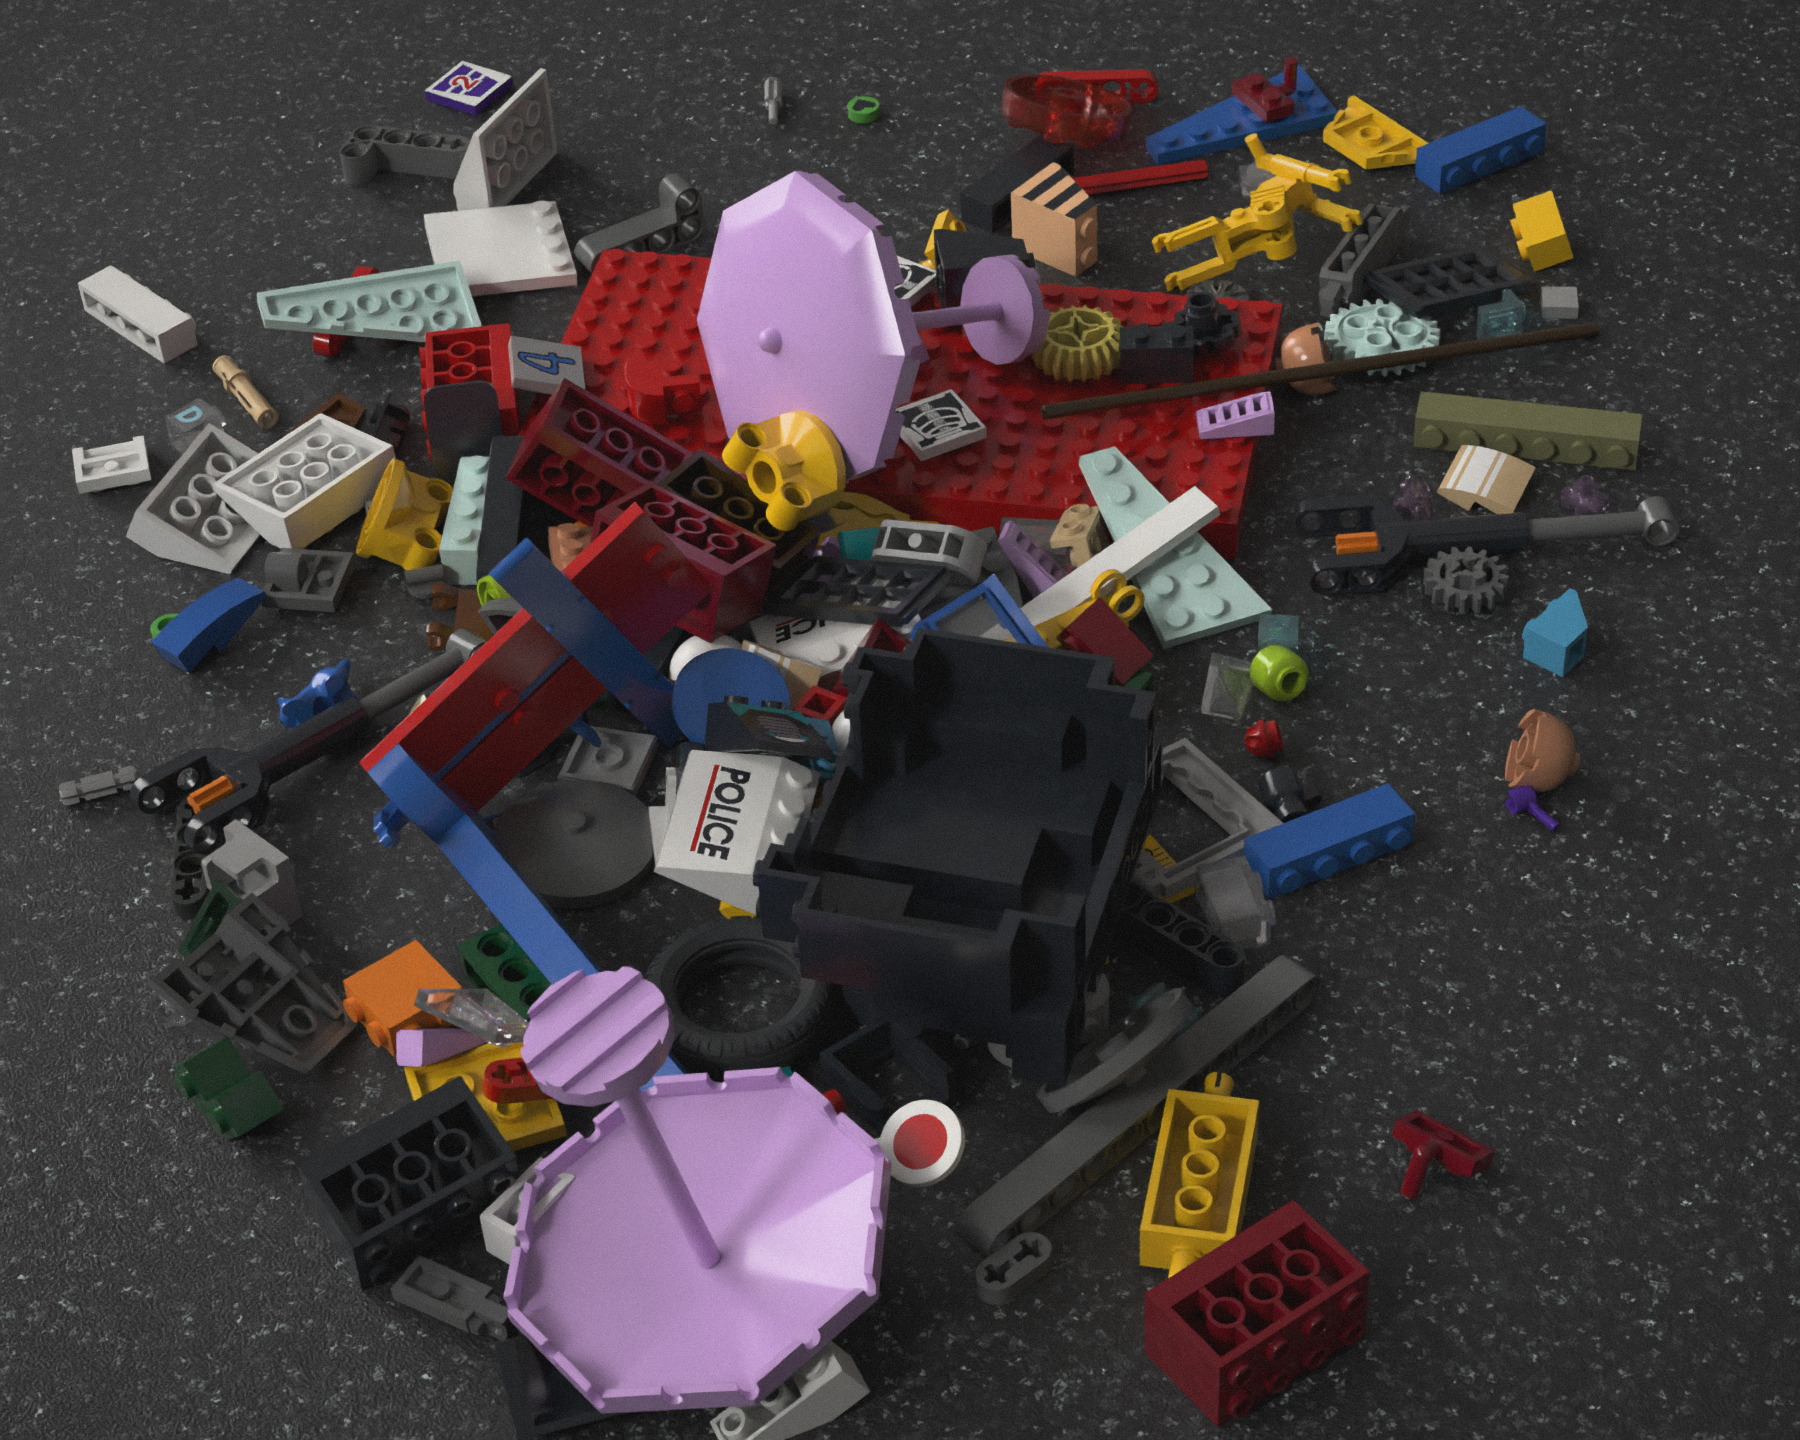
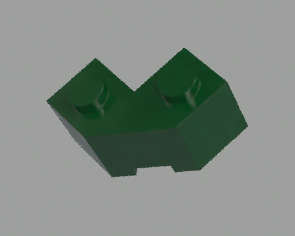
[173,1037,284,1139]

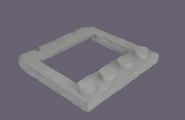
[1133,738,1283,899]

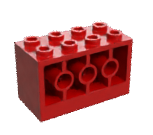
[419,323,522,461]

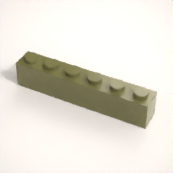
[1413,391,1642,470]

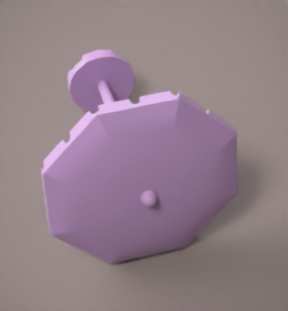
[697,171,1050,484]
[503,966,892,1414]

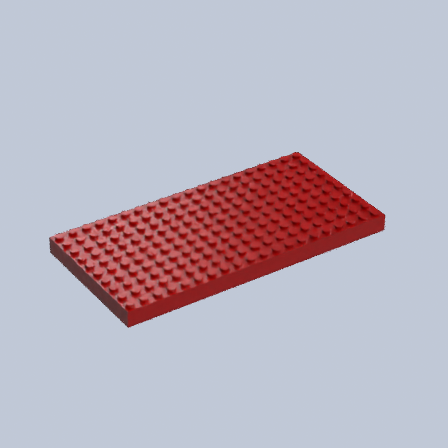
[518,249,1282,560]

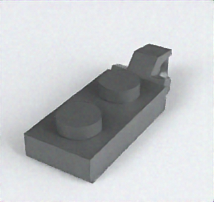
[391,1255,517,1340]

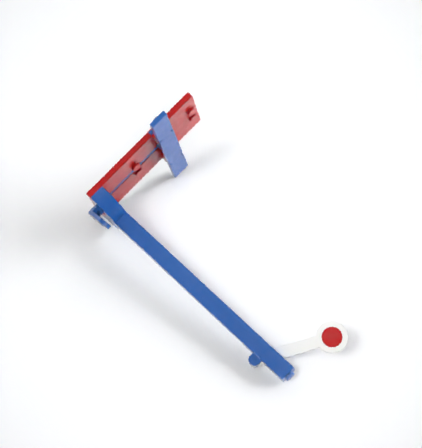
[359,502,965,1187]

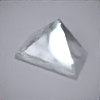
[1201,652,1253,721]

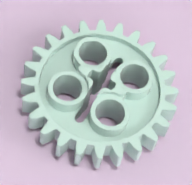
[1324,299,1440,376]

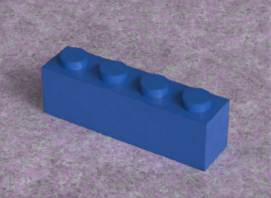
[1415,106,1547,194]
[1243,783,1415,899]

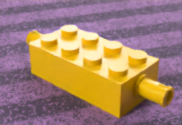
[1140,1072,1259,1278]

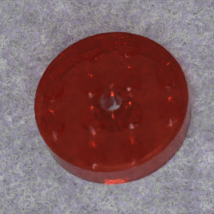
[999,74,1132,148]

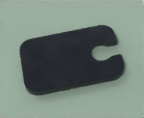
[424,381,503,488]

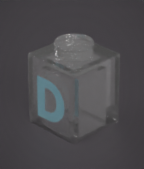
[164,398,225,454]

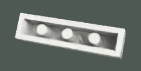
[78,265,198,364]

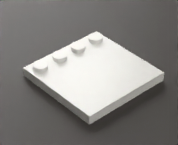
[424,201,577,296]

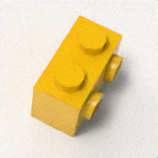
[1510,190,1574,272]

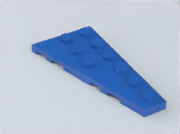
[1146,65,1338,165]

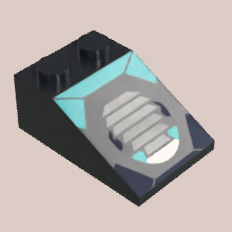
[704,695,833,761]

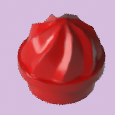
[1244,719,1284,759]

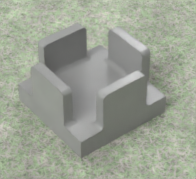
[201,819,303,925]

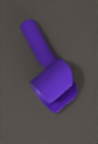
[1505,785,1560,832]

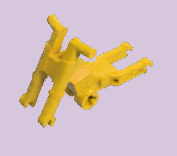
[1152,133,1363,291]

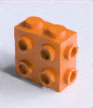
[343,940,468,1058]

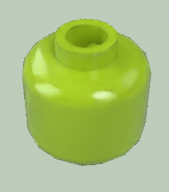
[1250,644,1309,702]

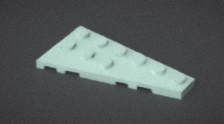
[257,260,482,342]
[1079,446,1272,649]

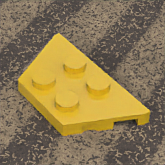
[1323,95,1428,169]

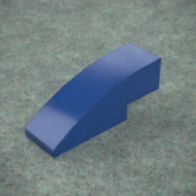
[151,578,267,673]

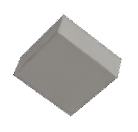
[1540,286,1579,319]

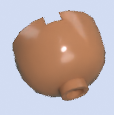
[1275,322,1336,396]
[1505,709,1580,794]

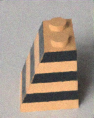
[1011,162,1098,277]

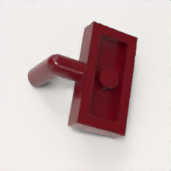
[1232,57,1298,123]
[1391,1110,1495,1199]

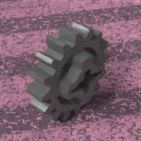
[1423,547,1509,614]

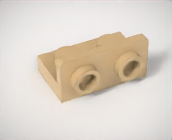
[1050,504,1110,567]

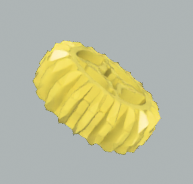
[1032,304,1123,383]

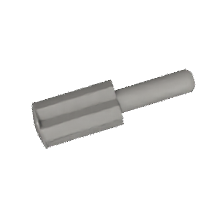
[764,77,783,125]

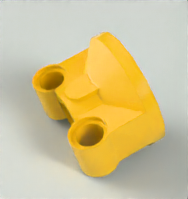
[722,410,846,531]
[356,458,453,571]

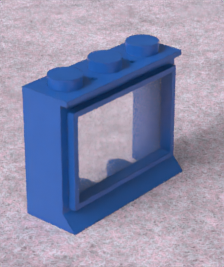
[910,573,1048,647]

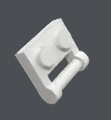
[72,435,151,494]

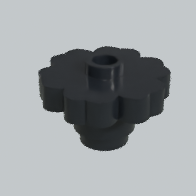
[1169,292,1242,357]

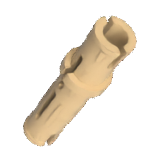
[213,355,279,429]

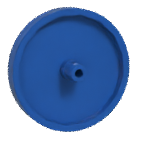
[672,648,790,749]

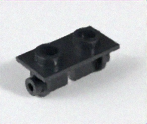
[365,392,410,454]

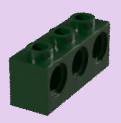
[458,923,552,1036]

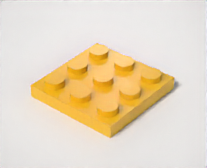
[404,1033,567,1152]

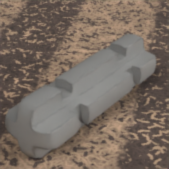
[59,766,138,806]

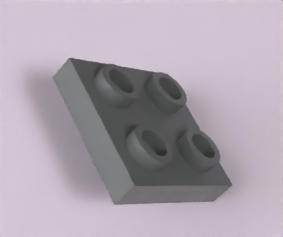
[262,548,355,612]

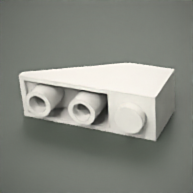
[710,1341,870,1440]

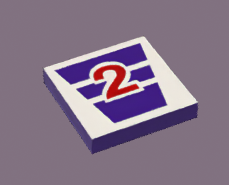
[425,61,513,116]

